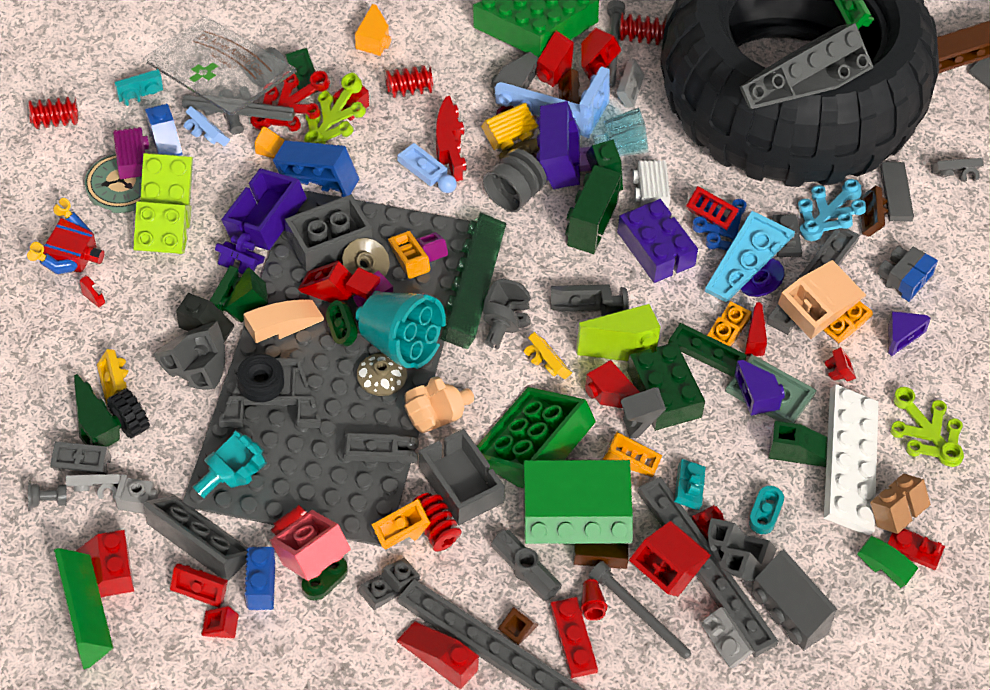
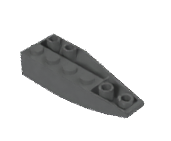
[740,23,874,109]

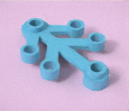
[798,179,866,241]

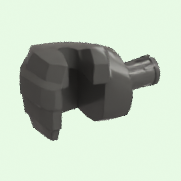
[483,278,531,349]

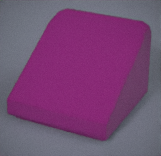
[416,232,448,262]

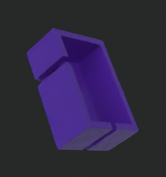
[536,101,580,190]
[221,168,307,250]
[617,199,698,283]

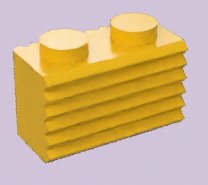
[481,103,538,151]

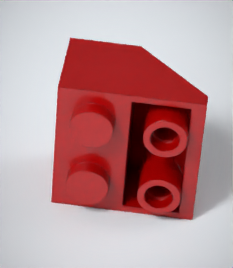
[629,521,711,597]

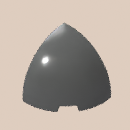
[153,321,225,390]
[708,518,777,581]

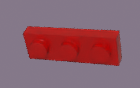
[550,597,598,679]

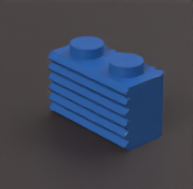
[245,547,275,610]

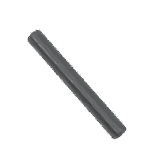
[182,95,295,121]

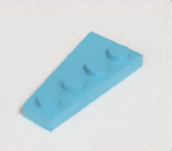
[705,211,795,303]

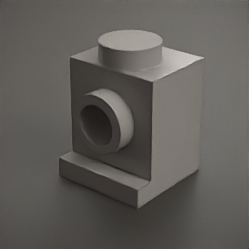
[115,474,158,514]

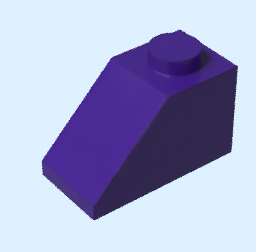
[735,360,785,416]

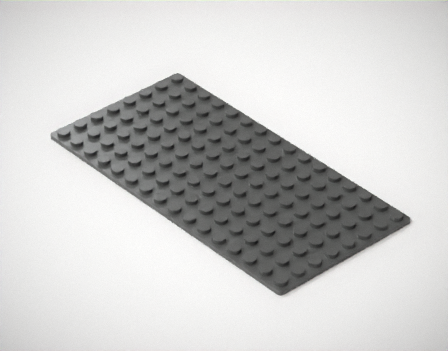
[183,190,476,547]

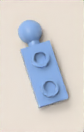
[397,143,457,193]

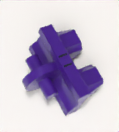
[215,232,265,274]

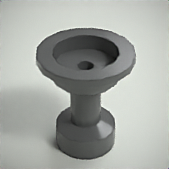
[28,479,67,511]

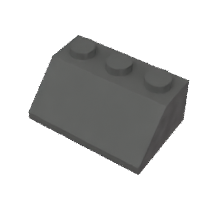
[752,549,837,651]

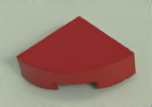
[79,275,105,308]

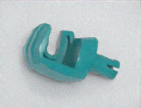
[193,431,267,499]

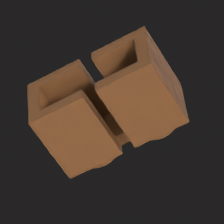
[870,473,931,534]

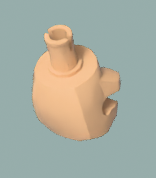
[404,377,474,433]

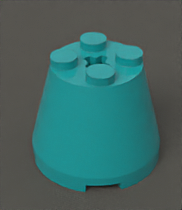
[356,291,446,369]

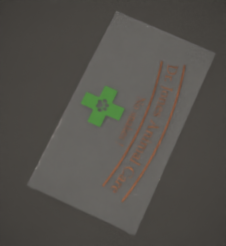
[143,16,297,116]

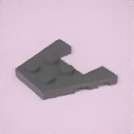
[219,358,321,428]

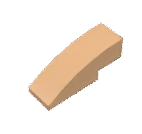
[244,300,324,343]

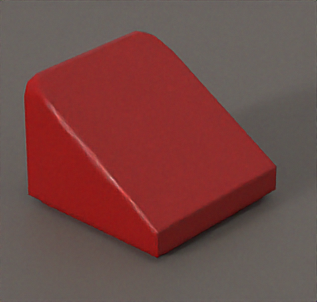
[202,606,239,639]

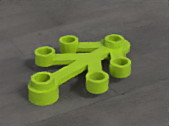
[304,72,366,144]
[890,387,964,467]

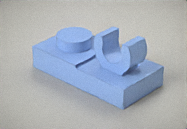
[183,106,230,146]

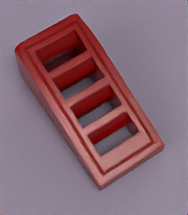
[685,186,739,230]
[745,302,767,356]

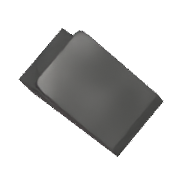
[621,388,666,438]

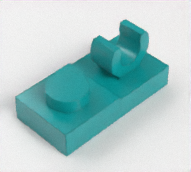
[114,69,163,106]
[674,459,706,510]

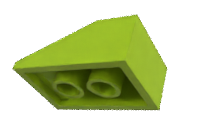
[576,304,661,361]

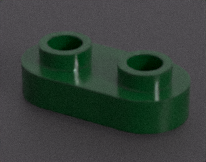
[326,300,358,347]
[301,557,348,601]

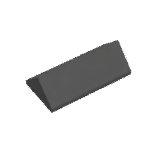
[143,496,248,581]

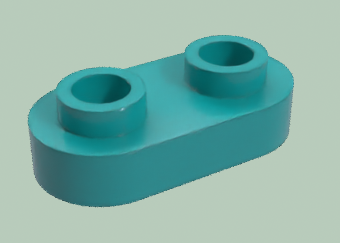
[749,486,784,535]

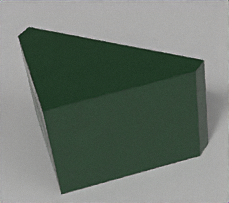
[223,268,268,323]

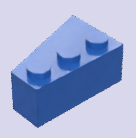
[273,140,360,197]

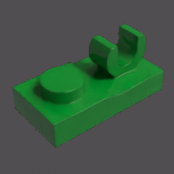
[834,0,874,29]

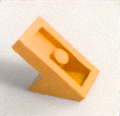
[372,499,430,550]

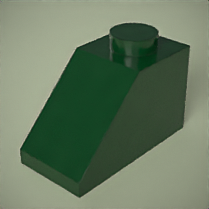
[585,139,623,191]

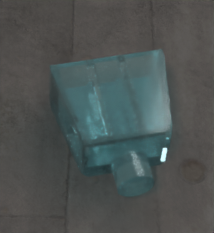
[593,108,648,157]

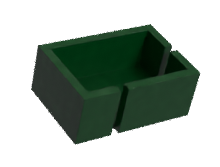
[565,165,622,254]
[627,342,705,431]

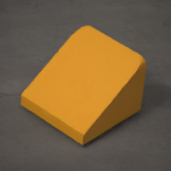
[255,127,285,159]

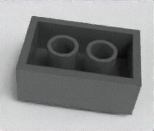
[285,194,373,272]

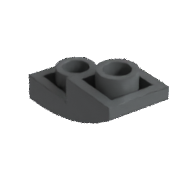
[358,557,420,610]

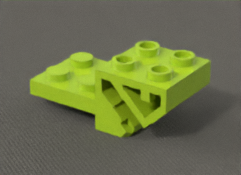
[133,153,193,254]

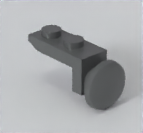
[550,284,629,317]

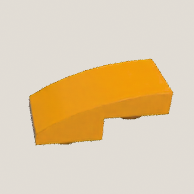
[707,301,752,347]
[822,301,873,344]

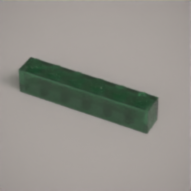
[440,212,507,349]

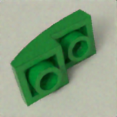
[857,536,918,588]

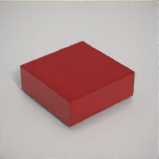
[346,267,380,299]

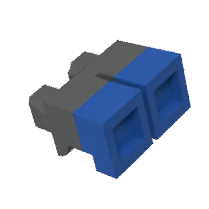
[877,246,938,302]

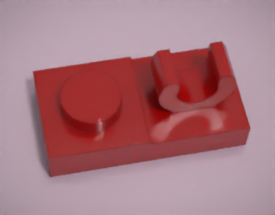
[888,529,945,571]
[170,563,228,608]

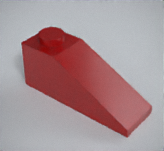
[397,621,479,690]

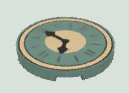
[85,154,142,213]

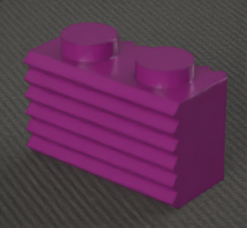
[113,127,150,179]

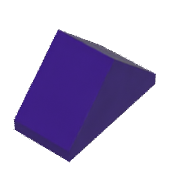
[888,311,931,356]

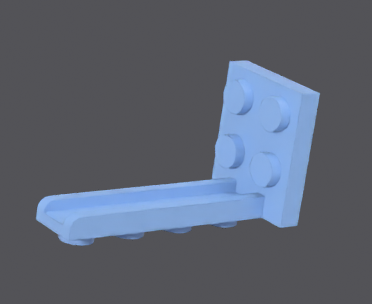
[495,67,610,138]

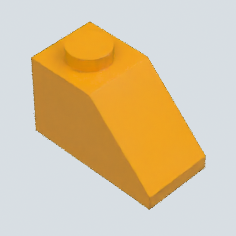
[355,4,391,56]

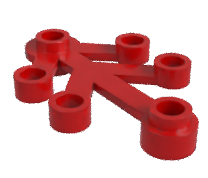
[251,71,330,132]

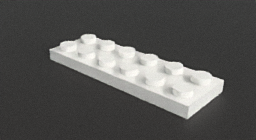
[824,384,878,535]

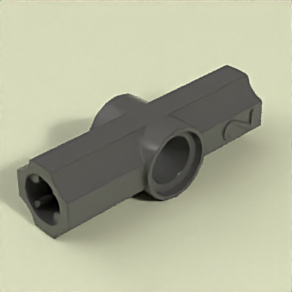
[491,529,562,601]

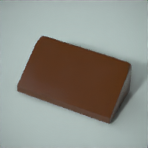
[574,543,629,569]

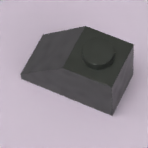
[176,293,235,342]

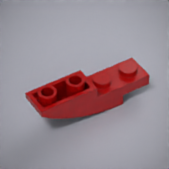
[436,96,467,181]

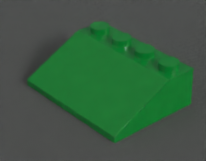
[477,387,596,488]
[524,460,633,544]

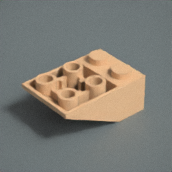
[778,260,866,339]

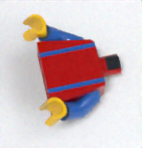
[27,198,105,275]

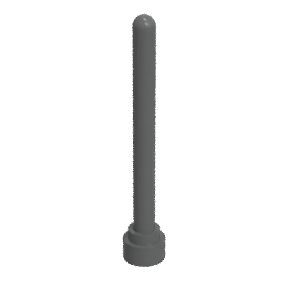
[607,0,625,88]
[589,561,691,659]

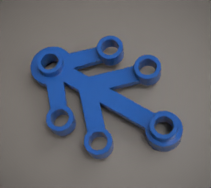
[692,197,748,251]

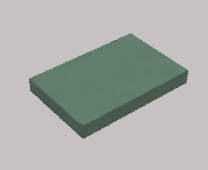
[725,354,817,423]

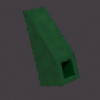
[74,374,121,447]
[768,421,828,467]

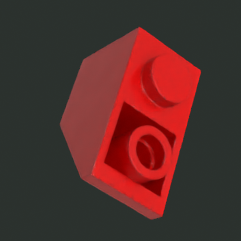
[581,27,622,81]

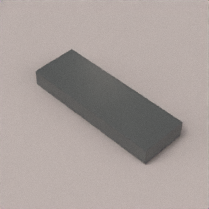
[880,162,914,222]

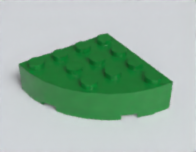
[473,0,599,58]

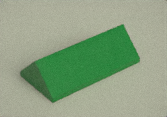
[54,548,113,669]

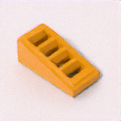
[388,231,430,279]
[602,432,662,477]

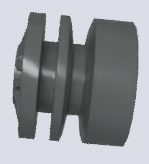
[483,148,547,213]

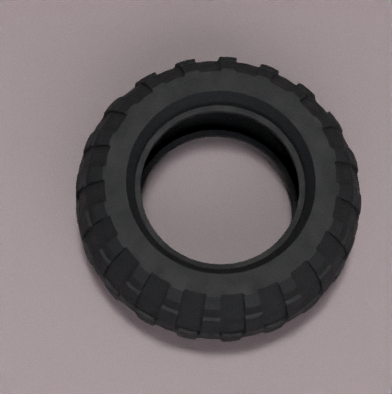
[660,0,939,187]

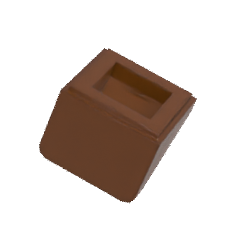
[498,607,539,645]

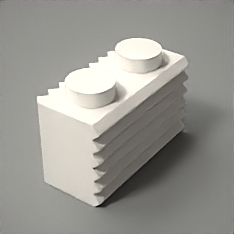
[633,160,670,208]

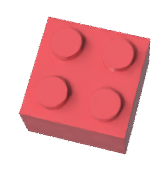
[270,510,351,581]

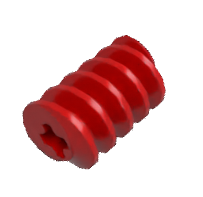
[619,13,666,46]
[385,65,433,98]
[28,96,79,129]
[412,493,462,552]

